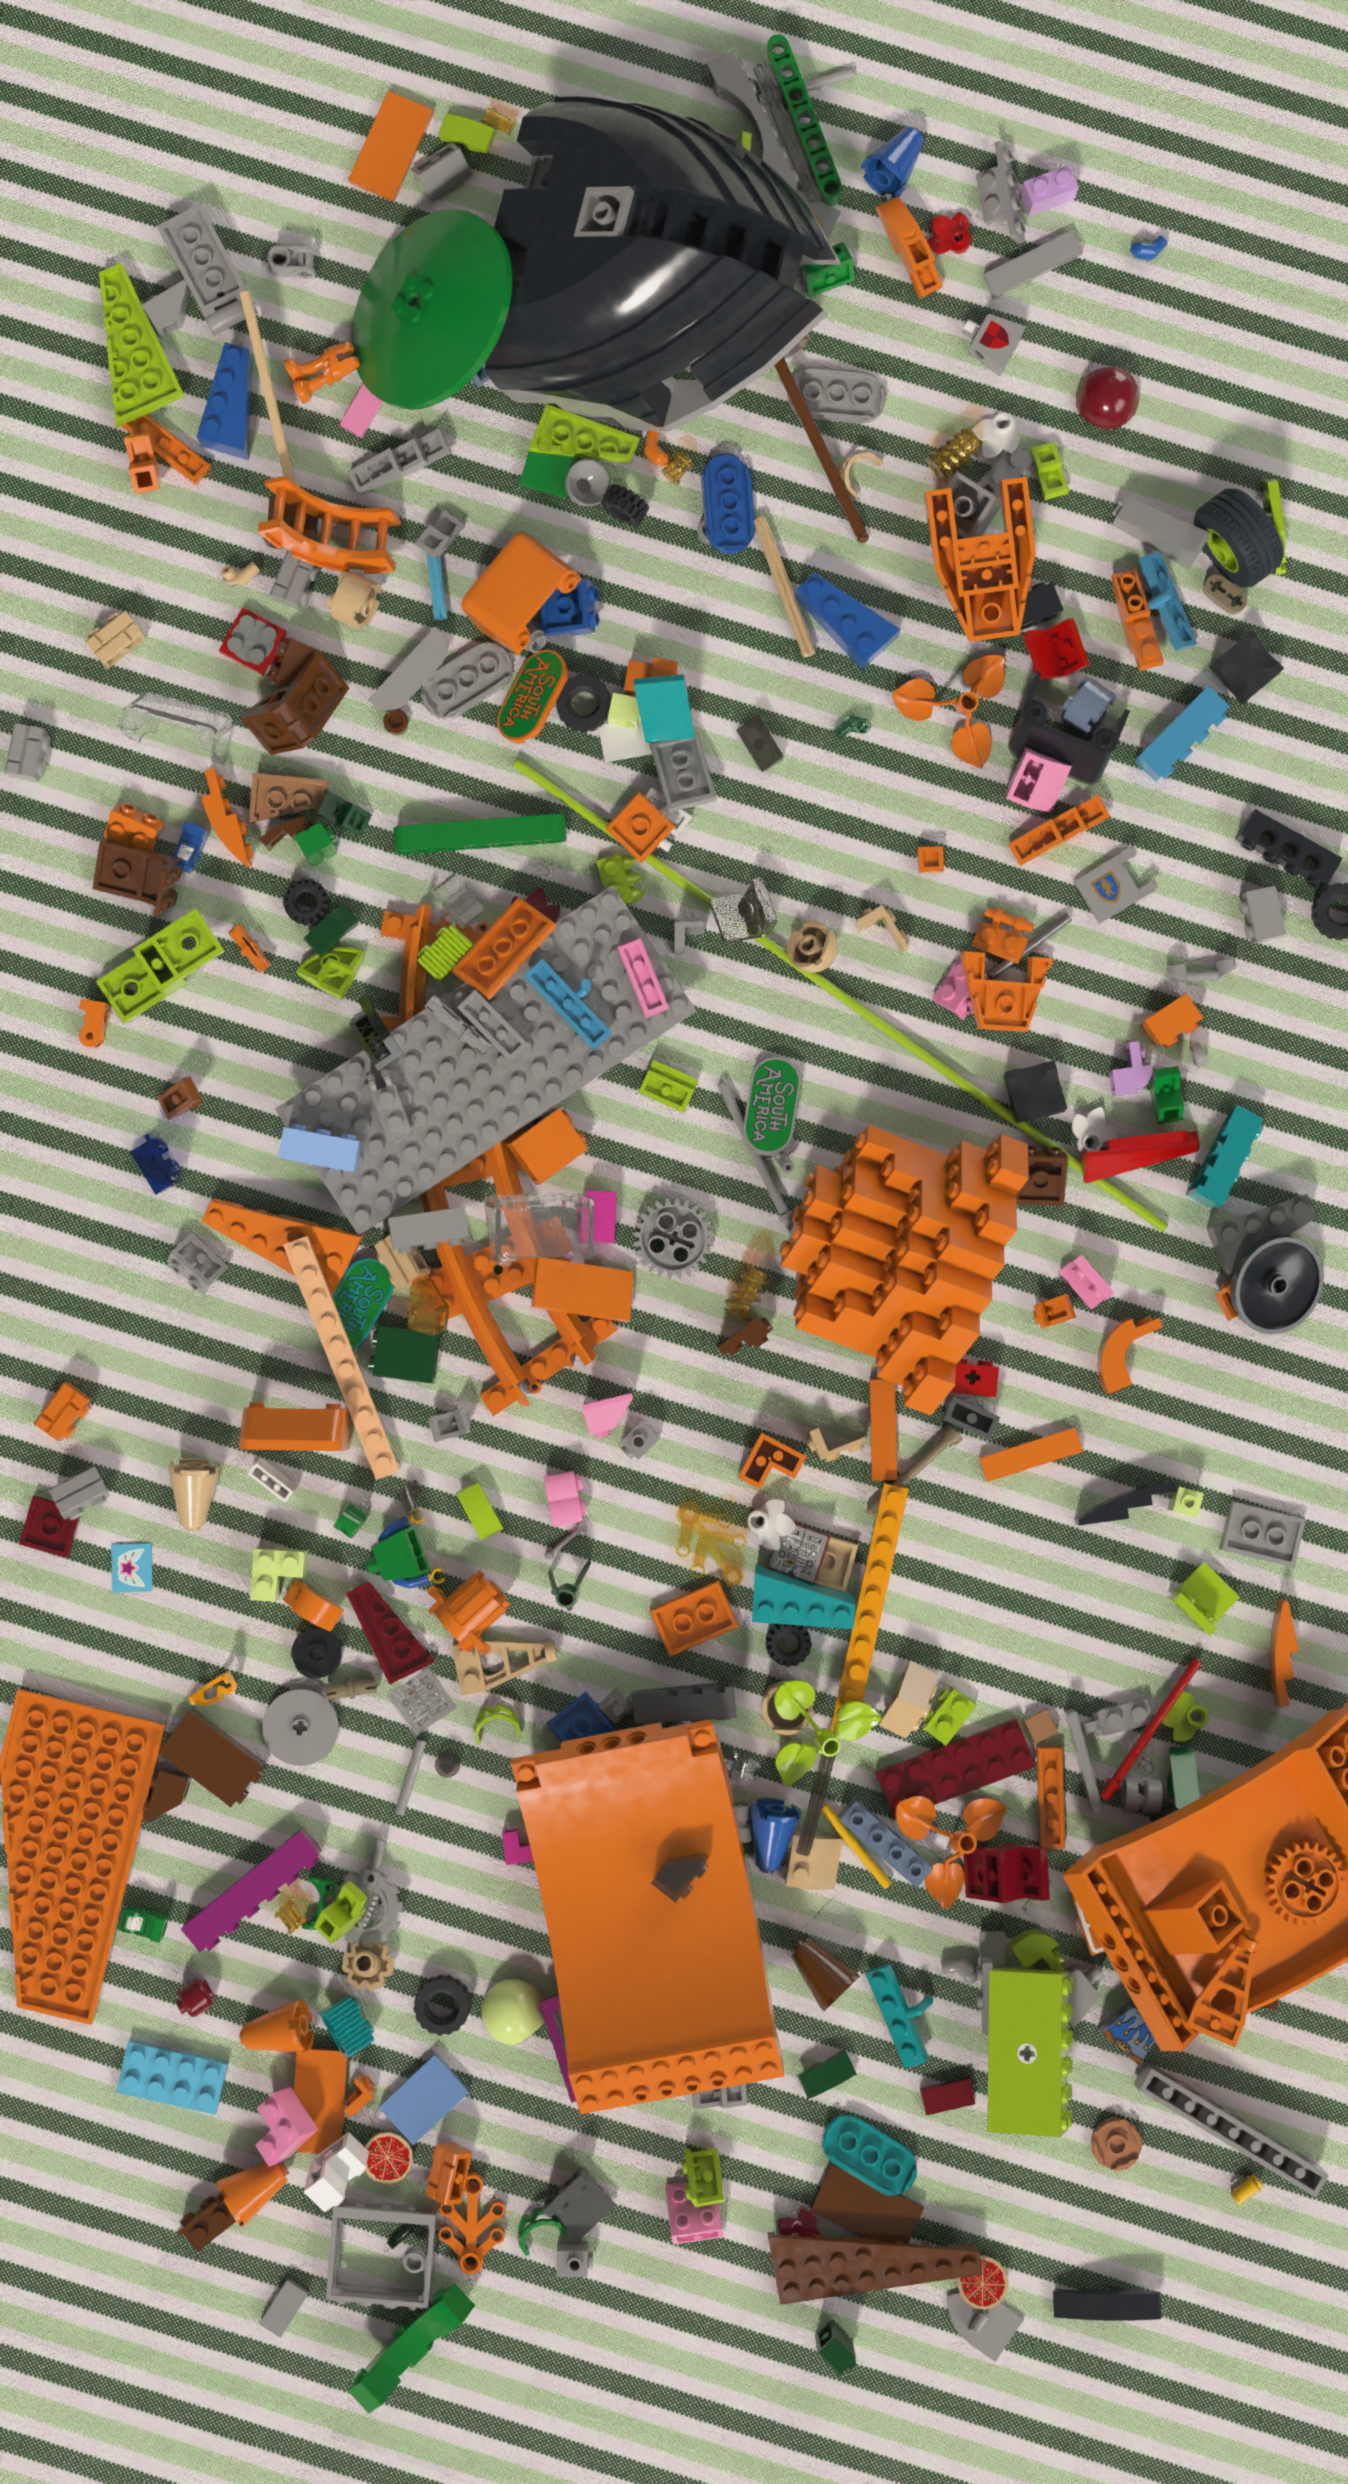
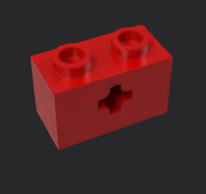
[949,1358,999,1397]

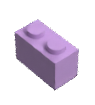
[1020,164,1079,217]

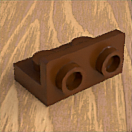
[177,2193,236,2252]

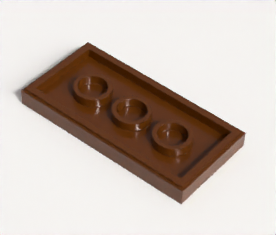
[810,2162,924,2244]

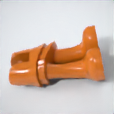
[284,342,361,404]

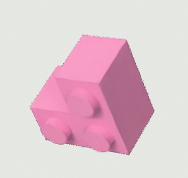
[255,2087,318,2167]

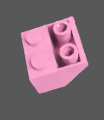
[1005,747,1072,812]

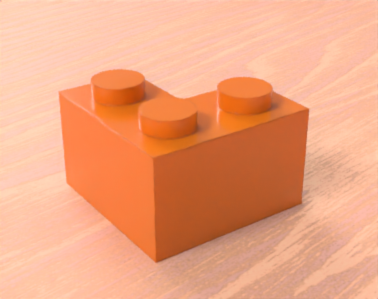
[624,657,678,697]
[737,1432,807,1490]

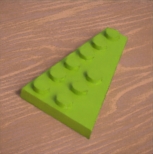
[99,262,185,428]

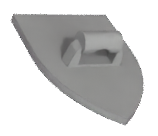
[947,2292,1024,2362]

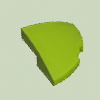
[296,947,365,1000]

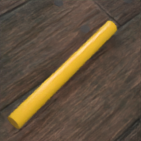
[819,1804,892,1889]

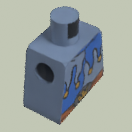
[1098,2001,1155,2066]

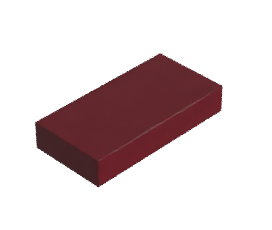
[920,2077,976,2116]

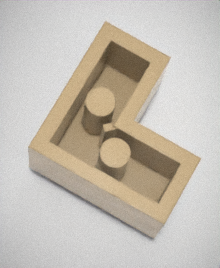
[879,1660,938,1739]

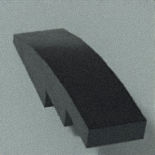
[1074,1480,1176,1526]
[1053,2287,1162,2321]

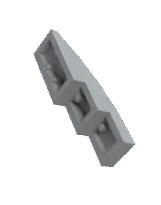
[348,428,452,495]

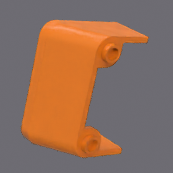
[239,1402,350,1451]

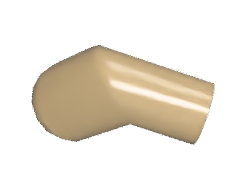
[221,562,260,585]

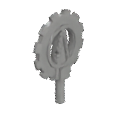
[330,1839,403,1947]

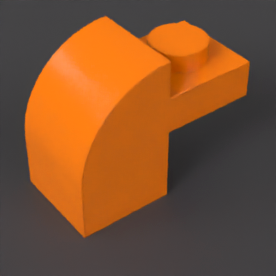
[124,432,160,494]
[282,1578,344,1632]

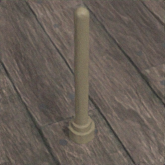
[866,1424,963,1515]

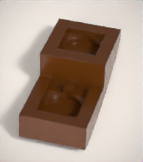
[259,816,313,851]

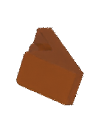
[157,1076,203,1120]

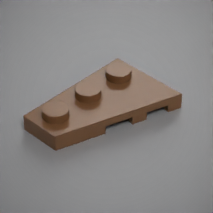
[249,773,329,823]

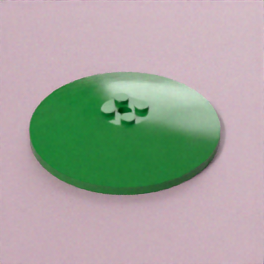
[352,209,512,410]

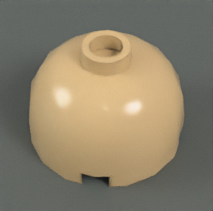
[786,921,838,973]

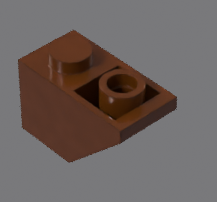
[267,638,319,687]
[143,1767,192,1822]

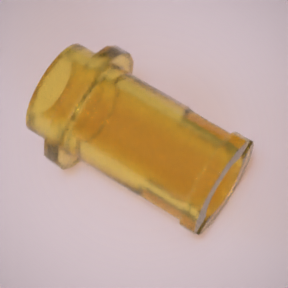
[482,108,516,136]

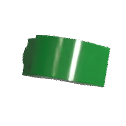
[1149,1066,1184,1125]

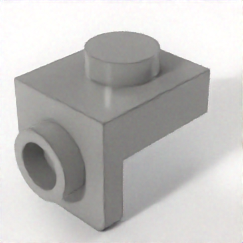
[428,1408,471,1442]

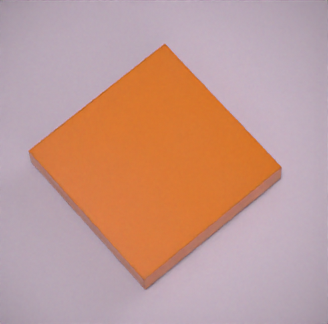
[605,792,676,863]

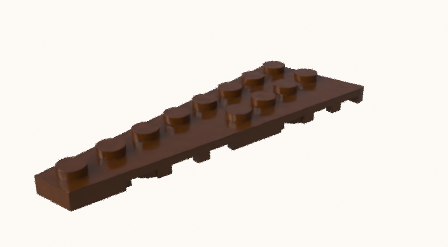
[768,2232,983,2305]

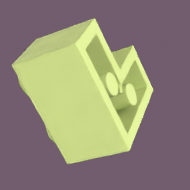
[250,1547,308,1602]

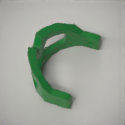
[518,2208,567,2256]

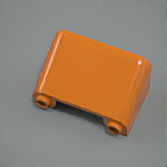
[461,531,581,655]

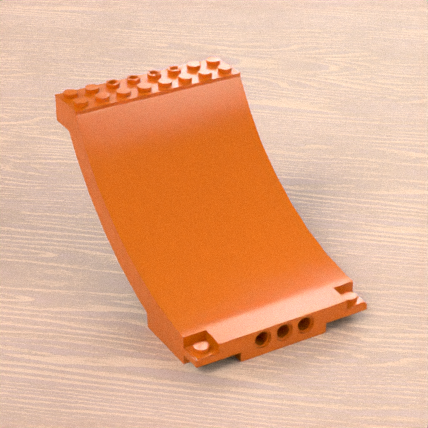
[1062,1702,1348,2051]
[510,1719,784,2114]

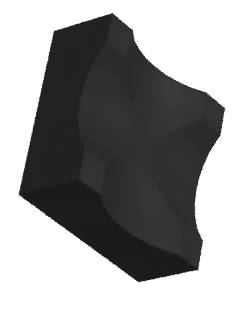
[1210,631,1284,705]
[1004,1060,1067,1123]

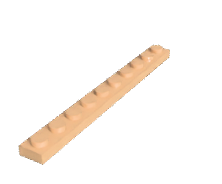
[283,1235,400,1480]

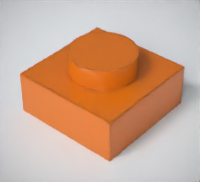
[917,846,944,874]

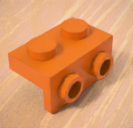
[104,803,165,851]

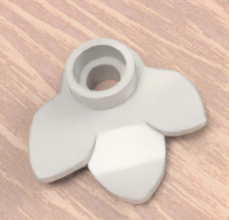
[970,412,1019,458]
[1072,1107,1120,1154]
[748,1499,796,1550]

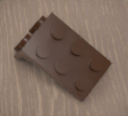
[92,839,182,917]

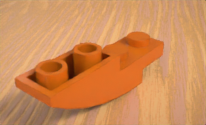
[875,197,943,299]
[1111,568,1164,671]
[201,768,254,867]

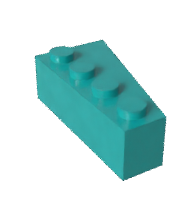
[1186,1105,1263,1209]
[752,1564,855,1629]

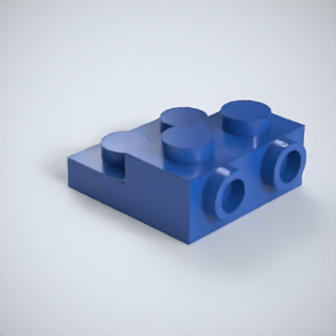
[541,579,600,636]

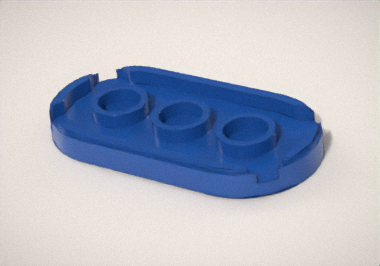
[701,453,755,554]

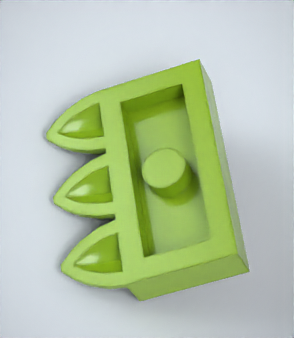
[596,854,645,905]

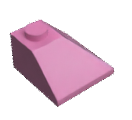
[582,1393,633,1438]

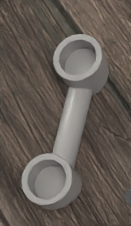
[1166,959,1236,983]

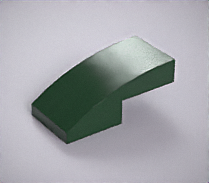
[313,789,372,837]
[304,903,359,958]
[797,2050,857,2099]

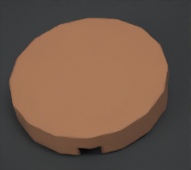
[1090,2117,1142,2171]

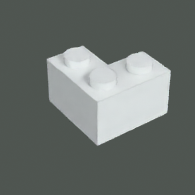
[304,2132,369,2212]

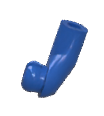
[1130,235,1168,261]

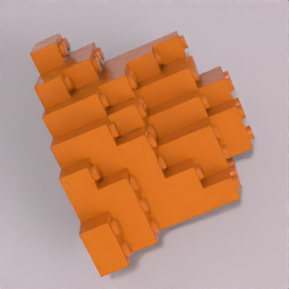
[779,1125,1029,1415]

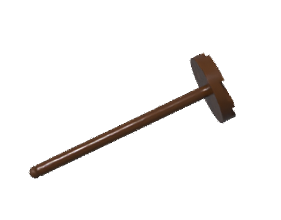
[774,334,869,543]

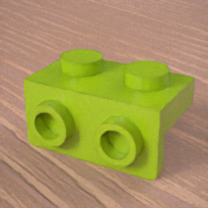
[681,2148,725,2207]

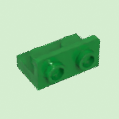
[800,242,855,298]

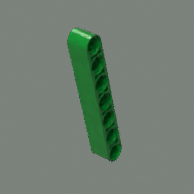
[767,34,842,206]
[393,814,567,855]

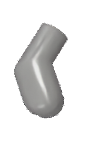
[763,1151,794,1173]

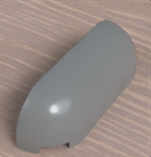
[368,627,447,710]

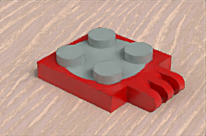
[219,607,288,676]

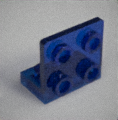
[130,1133,183,1195]

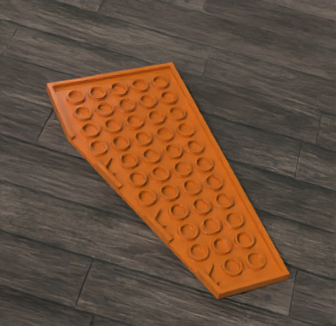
[0,1688,167,2025]

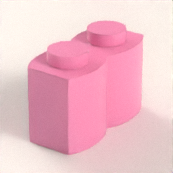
[544,1470,587,1527]

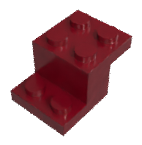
[963,1843,1050,1903]

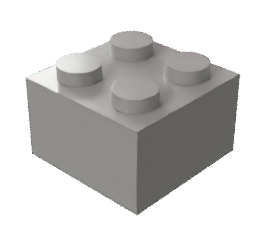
[946,471,1001,538]

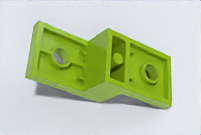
[96,908,225,1024]

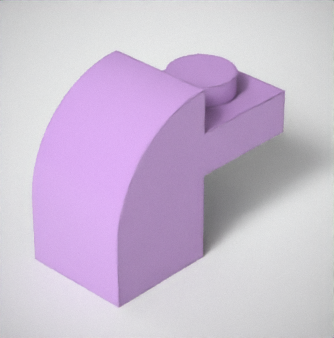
[1109,1041,1153,1097]

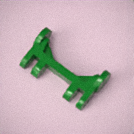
[301,1876,338,1930]

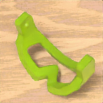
[474,1704,522,1745]

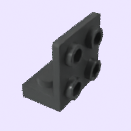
[543,2166,615,2240]

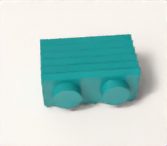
[319,1995,375,2057]

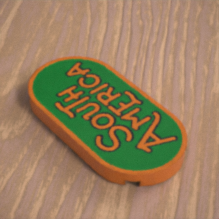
[497,650,568,744]

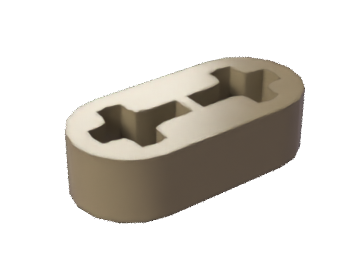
[1203,574,1247,615]

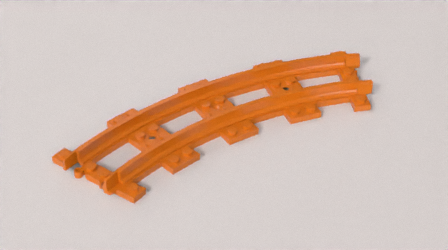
[380,903,617,1416]

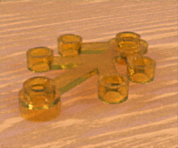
[676,1501,747,1587]

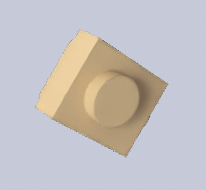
[855,905,909,953]
[806,1428,867,1462]

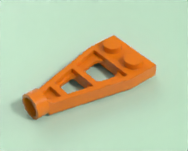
[1186,1934,1259,2047]

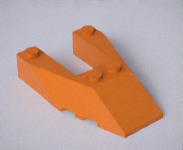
[924,477,1036,642]

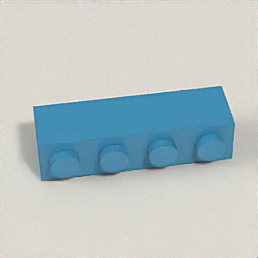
[1135,685,1230,782]

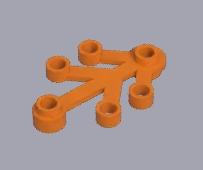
[438,2172,506,2274]

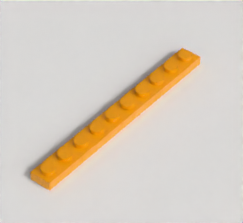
[830,1483,909,1732]

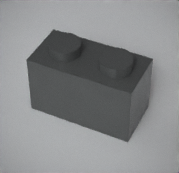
[941,1396,1000,1440]

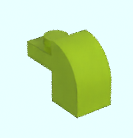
[314,1881,368,1944]
[1008,1929,1065,1971]

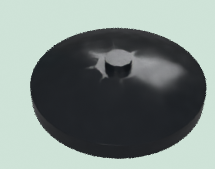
[1230,1235,1324,1334]

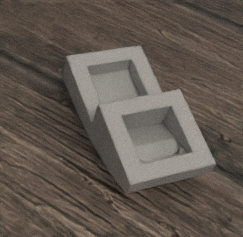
[415,510,464,559]
[692,2084,747,2110]

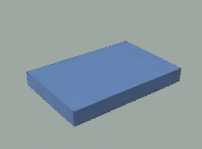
[379,2053,470,2145]

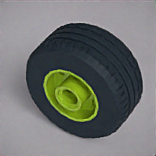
[1194,488,1284,588]

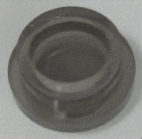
[435,1752,460,1778]

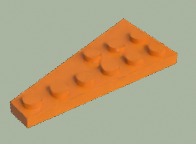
[201,1198,364,1296]

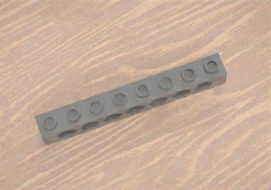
[1134,2061,1329,2198]

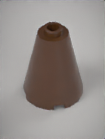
[791,1939,860,2011]

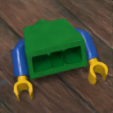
[366,1508,445,1589]

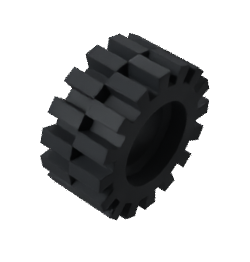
[601,484,649,527]
[283,878,330,926]
[765,1624,812,1667]

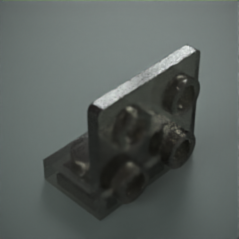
[709,878,778,943]

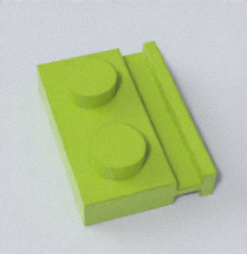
[638,1059,699,1114]

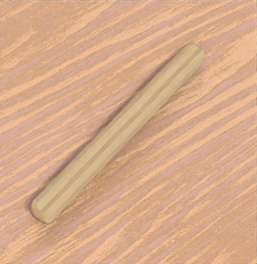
[754,516,816,658]

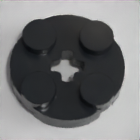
[291,1627,343,1679]

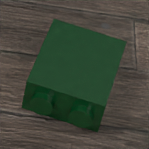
[369,1326,441,1384]

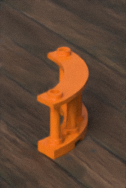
[258,476,401,574]

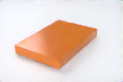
[649,1579,739,1657]

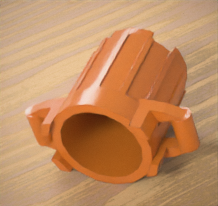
[428,1570,511,1654]

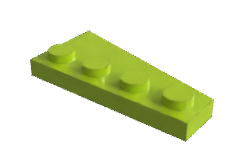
[529,404,640,464]

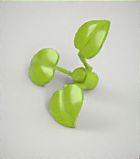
[774,1680,882,1787]

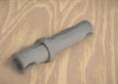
[425,995,493,1057]

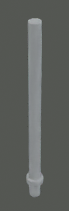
[718,1082,794,1234]

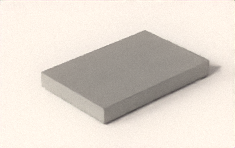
[650,732,717,813]
[1219,1500,1306,1568]

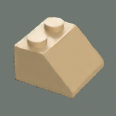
[785,1830,843,1890]

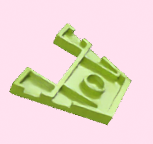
[1262,478,1286,575]

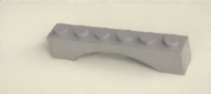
[706,50,799,192]

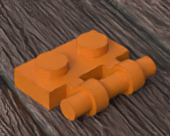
[972,907,1035,964]

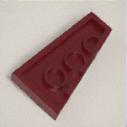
[346,1582,435,1685]

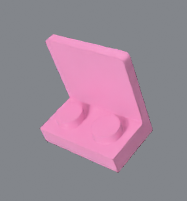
[665,2181,724,2245]

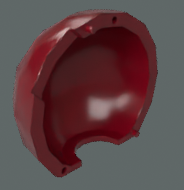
[1076,366,1139,429]

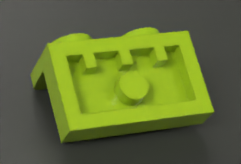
[921,1686,977,1746]

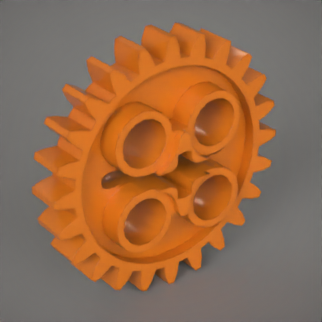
[1263,1840,1348,1927]

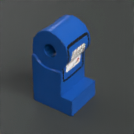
[172,821,210,874]

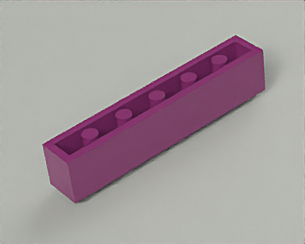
[181,1827,322,1953]

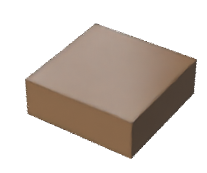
[1024,1709,1058,1744]

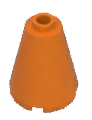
[239,2000,314,2052]
[215,2162,290,2228]

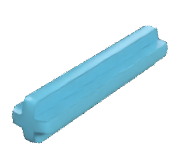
[426,553,447,621]

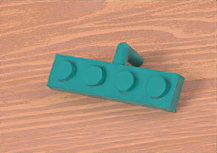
[865,1964,933,2068]

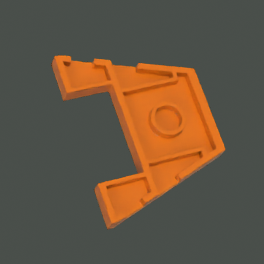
[960,951,1053,1032]

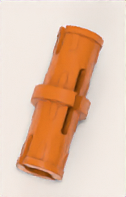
[228,924,271,973]

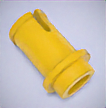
[1230,2173,1263,2206]

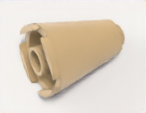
[168,1459,220,1531]

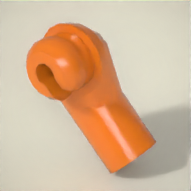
[644,431,669,466]

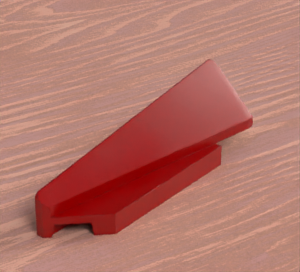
[1080,1131,1200,1183]

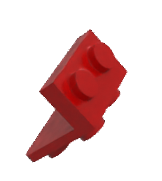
[1023,618,1090,679]

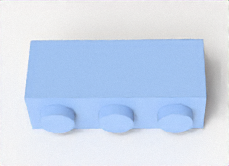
[278,1124,362,1173]

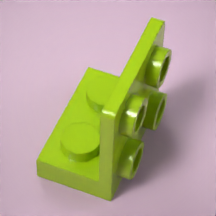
[1168,1562,1239,1636]

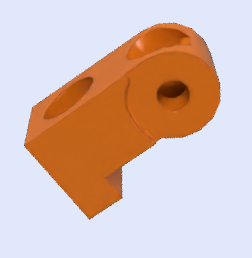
[79,999,110,1048]

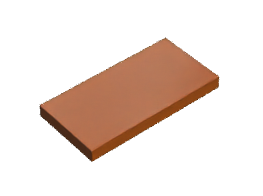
[348,91,434,202]
[452,897,557,1000]
[531,1256,634,1322]
[294,2047,348,2154]

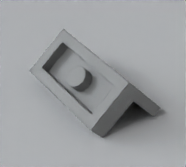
[410,142,472,201]
[674,922,705,954]

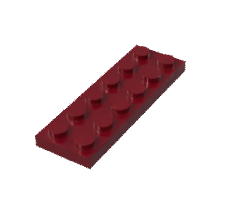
[875,1718,1035,1821]

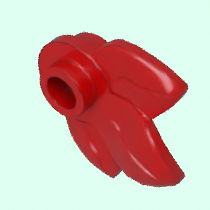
[927,212,971,254]

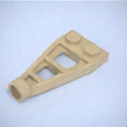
[452,1640,558,1696]

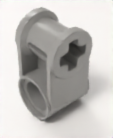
[268,245,317,279]

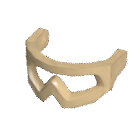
[838,452,883,499]

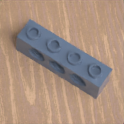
[838,1797,933,1888]

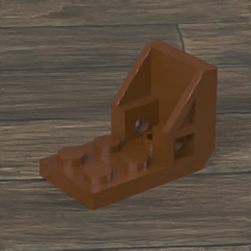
[240,651,349,755]

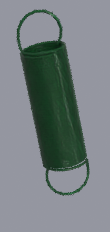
[384,2223,416,2252]

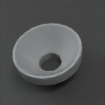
[565,460,610,507]

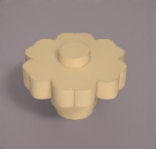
[342,1940,395,1991]

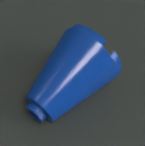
[861,127,924,198]
[750,1798,801,1873]

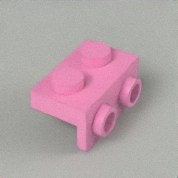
[932,957,990,1020]

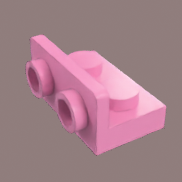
[1059,1255,1115,1309]

